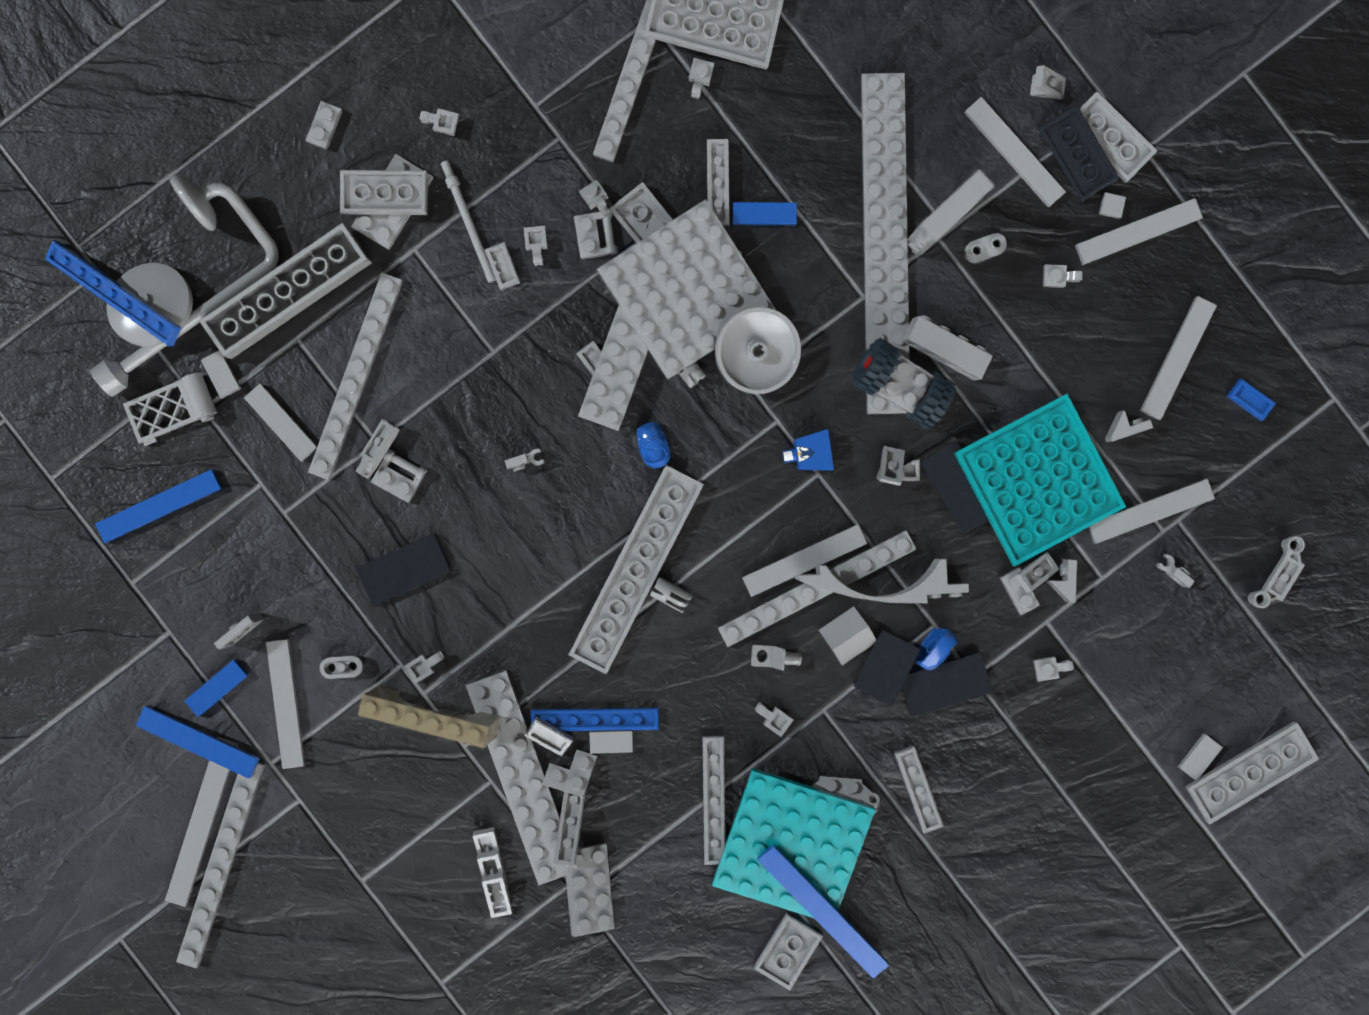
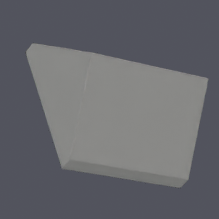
[819,606,877,665]

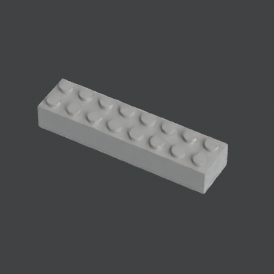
[200,223,372,359]

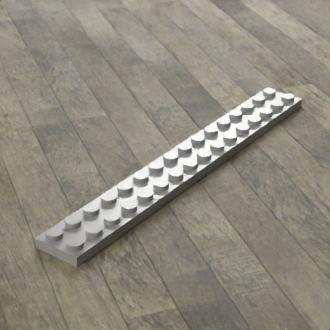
[861,73,909,414]

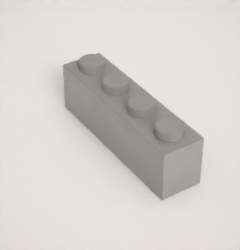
[902,315,993,381]

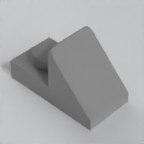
[1030,65,1066,100]
[1105,411,1153,442]
[876,446,905,486]
[1046,559,1077,603]

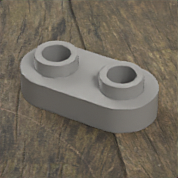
[964,233,1007,263]
[320,655,364,679]

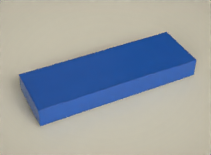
[733,202,797,225]
[184,659,249,717]

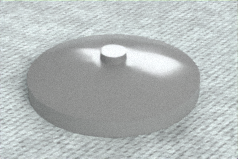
[107,263,193,347]
[715,307,801,394]

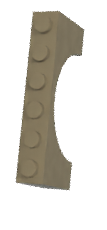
[358,685,501,748]

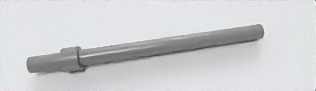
[441,160,496,283]

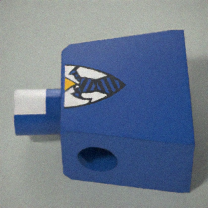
[782,430,834,471]

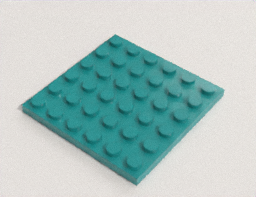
[954,394,1126,566]
[712,768,875,918]

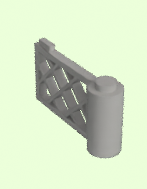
[123,372,217,446]

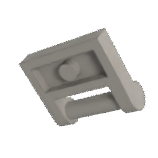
[574,211,618,259]
[371,449,427,503]

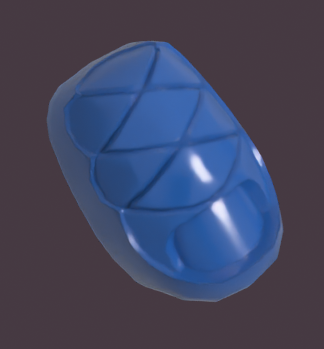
[636,422,671,468]
[915,628,957,671]

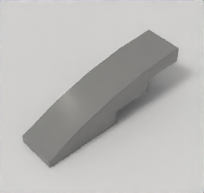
[473,827,512,918]

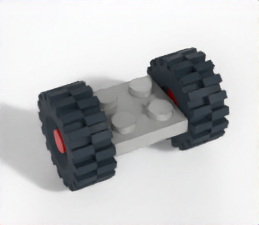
[851,338,956,429]

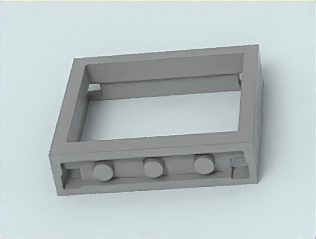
[907,170,994,256]

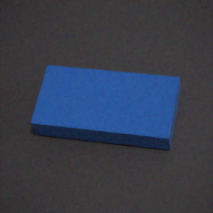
[1227,379,1276,421]

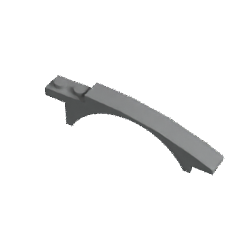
[795,559,969,603]

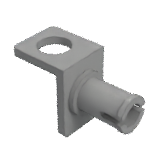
[751,645,802,670]

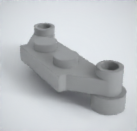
[1248,536,1305,608]
[811,776,880,814]

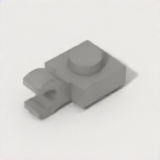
[688,58,714,99]
[419,108,459,136]
[579,180,610,216]
[524,226,548,266]
[1043,264,1083,288]
[504,449,544,472]
[1156,554,1195,588]
[405,651,445,684]
[1033,656,1074,682]
[755,702,793,737]

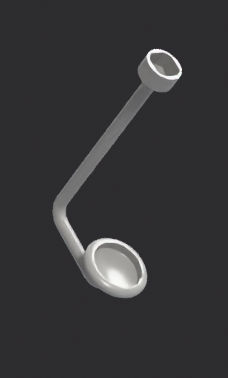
[90,174,279,397]

